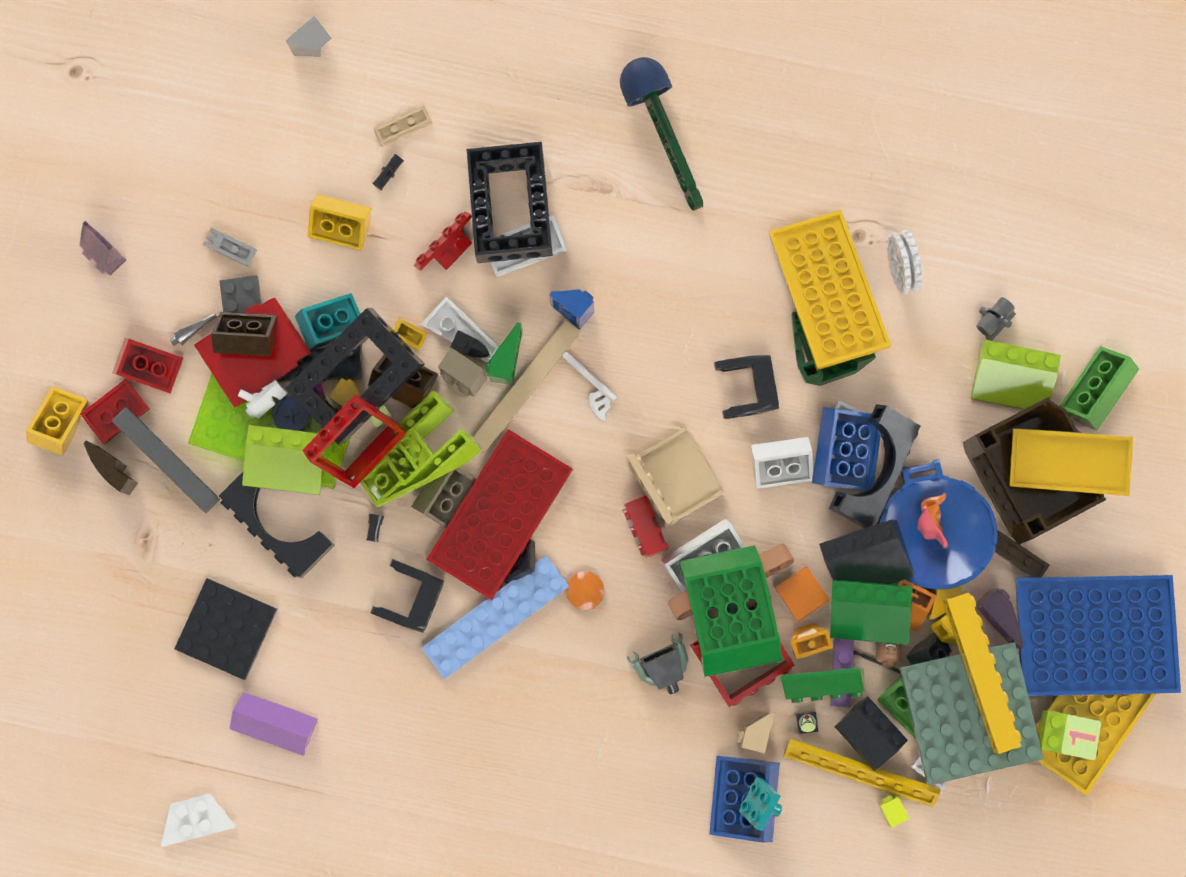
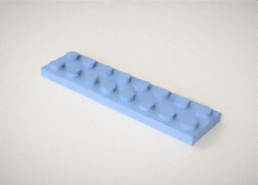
[422,555,569,679]

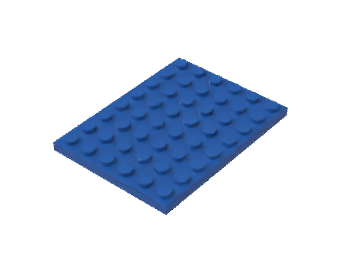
[1015,575,1181,696]

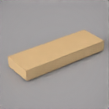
[374,105,433,147]

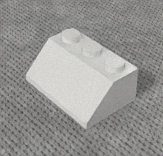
[751,437,813,489]

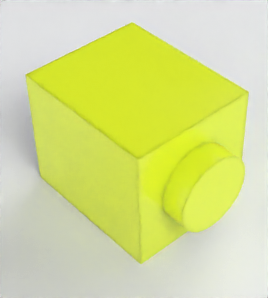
[878,795,909,828]

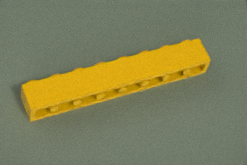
[942,593,1022,754]

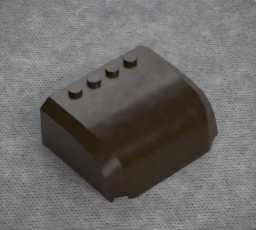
[963,397,1106,544]

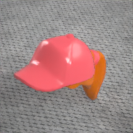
[917,493,948,548]

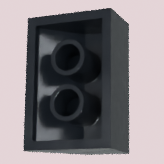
[834,696,908,771]

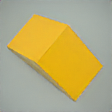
[393,317,427,351]

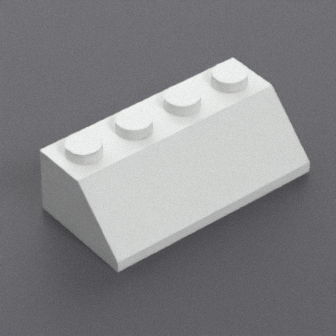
[661,519,745,593]

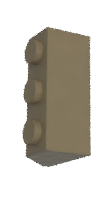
[411,468,476,528]

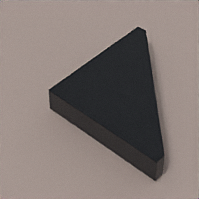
[504,539,535,584]

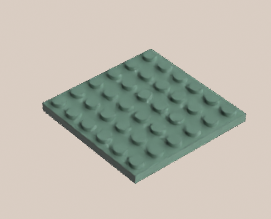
[899,642,1043,785]

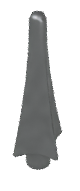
[170,314,217,346]

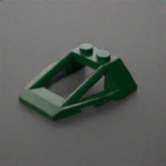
[791,311,876,386]

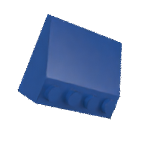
[812,407,881,490]
[709,756,780,843]

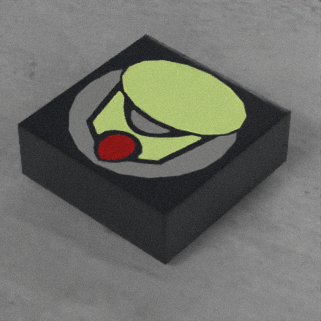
[796,712,819,734]

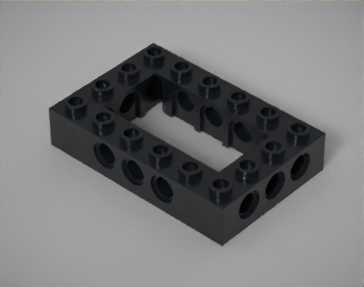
[466,142,553,264]
[285,308,425,445]

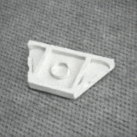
[161,793,237,847]

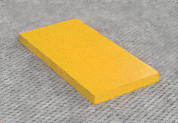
[1010,428,1134,496]

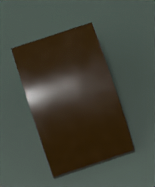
[84,440,138,495]

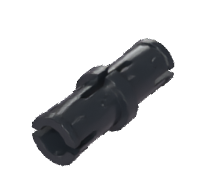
[372,154,404,191]

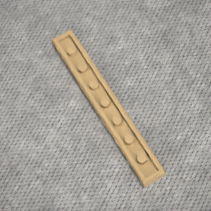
[473,320,581,451]

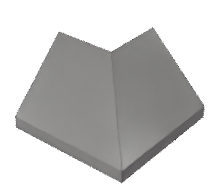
[286,16,332,57]

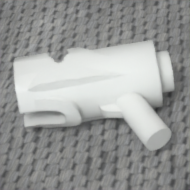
[238,380,287,419]

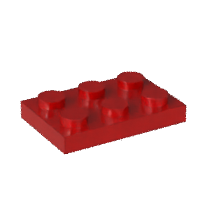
[80,379,150,445]

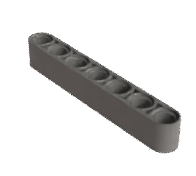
[112,407,220,513]

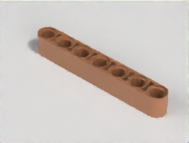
[668,544,795,620]

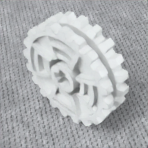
[887,230,923,294]

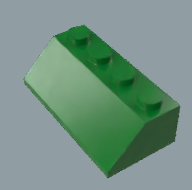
[781,668,866,703]

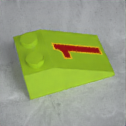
[1038,710,1102,760]

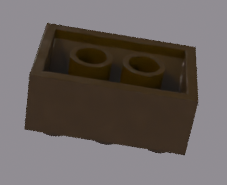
[211,312,277,357]
[367,355,438,408]

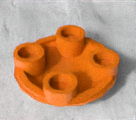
[566,572,605,610]

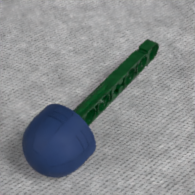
[620,57,703,211]

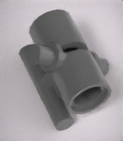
[976,297,1016,341]

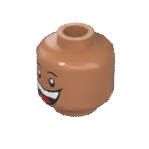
[876,642,901,667]

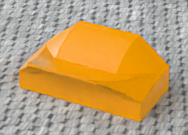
[790,623,833,660]

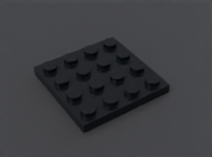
[174,578,278,680]

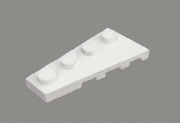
[421,297,499,362]

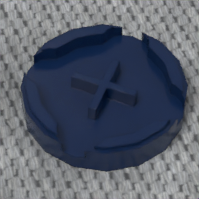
[272,396,311,431]

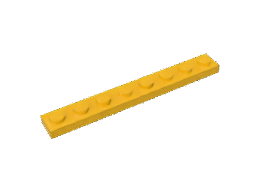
[783,739,940,807]

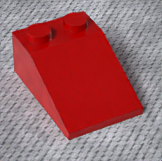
[112,338,183,394]

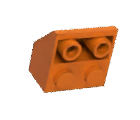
[896,580,937,631]

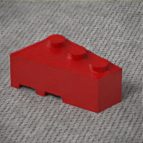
[623,495,669,559]

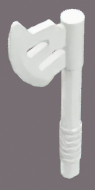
[562,352,617,422]

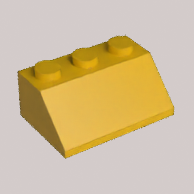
[307,194,372,251]

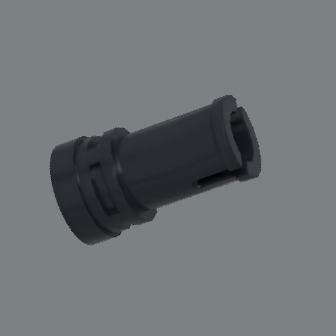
[366,513,384,542]

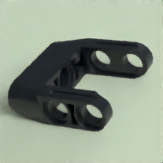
[714,355,779,419]
[370,559,444,633]

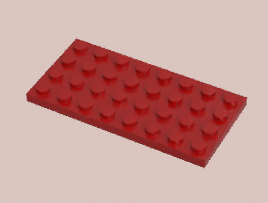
[426,429,573,600]

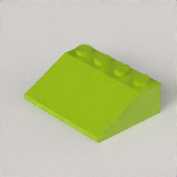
[971,340,1061,410]
[242,425,326,495]

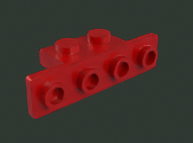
[414,212,472,271]

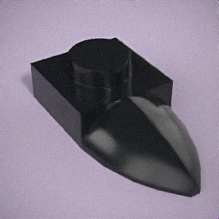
[450,330,490,358]

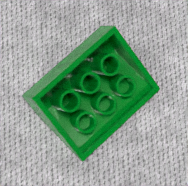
[830,579,913,645]

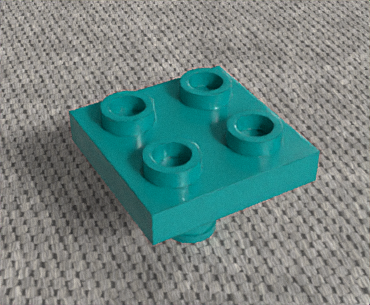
[739,777,782,831]

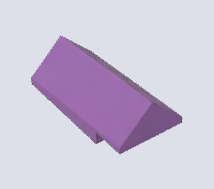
[229,692,318,756]

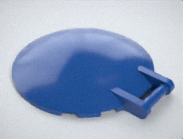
[880,459,998,590]

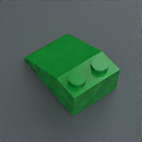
[485,323,523,385]

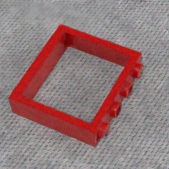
[302,394,407,488]
[690,603,795,707]

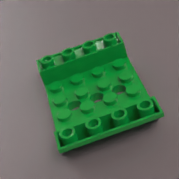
[679,545,782,677]

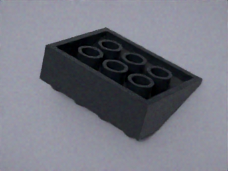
[819,519,915,584]

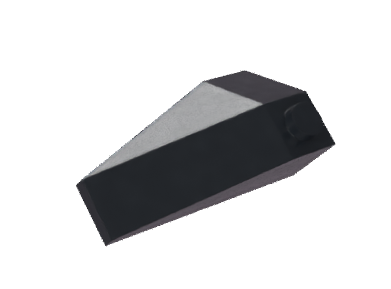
[907,632,952,665]

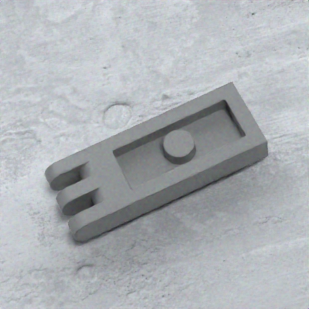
[203,228,257,267]

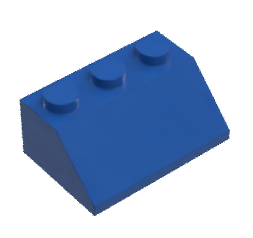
[549,289,594,329]

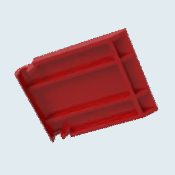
[194,298,312,408]

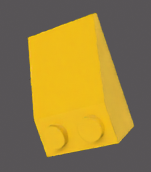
[26,386,88,456]

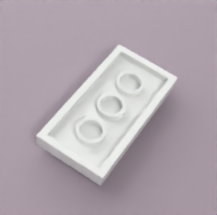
[491,215,567,277]

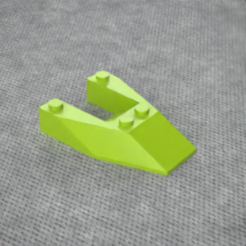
[360,391,482,508]

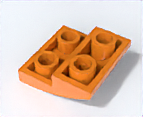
[774,566,830,622]

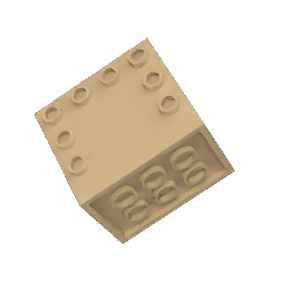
[626,427,725,528]

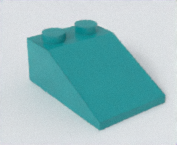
[295,293,360,350]

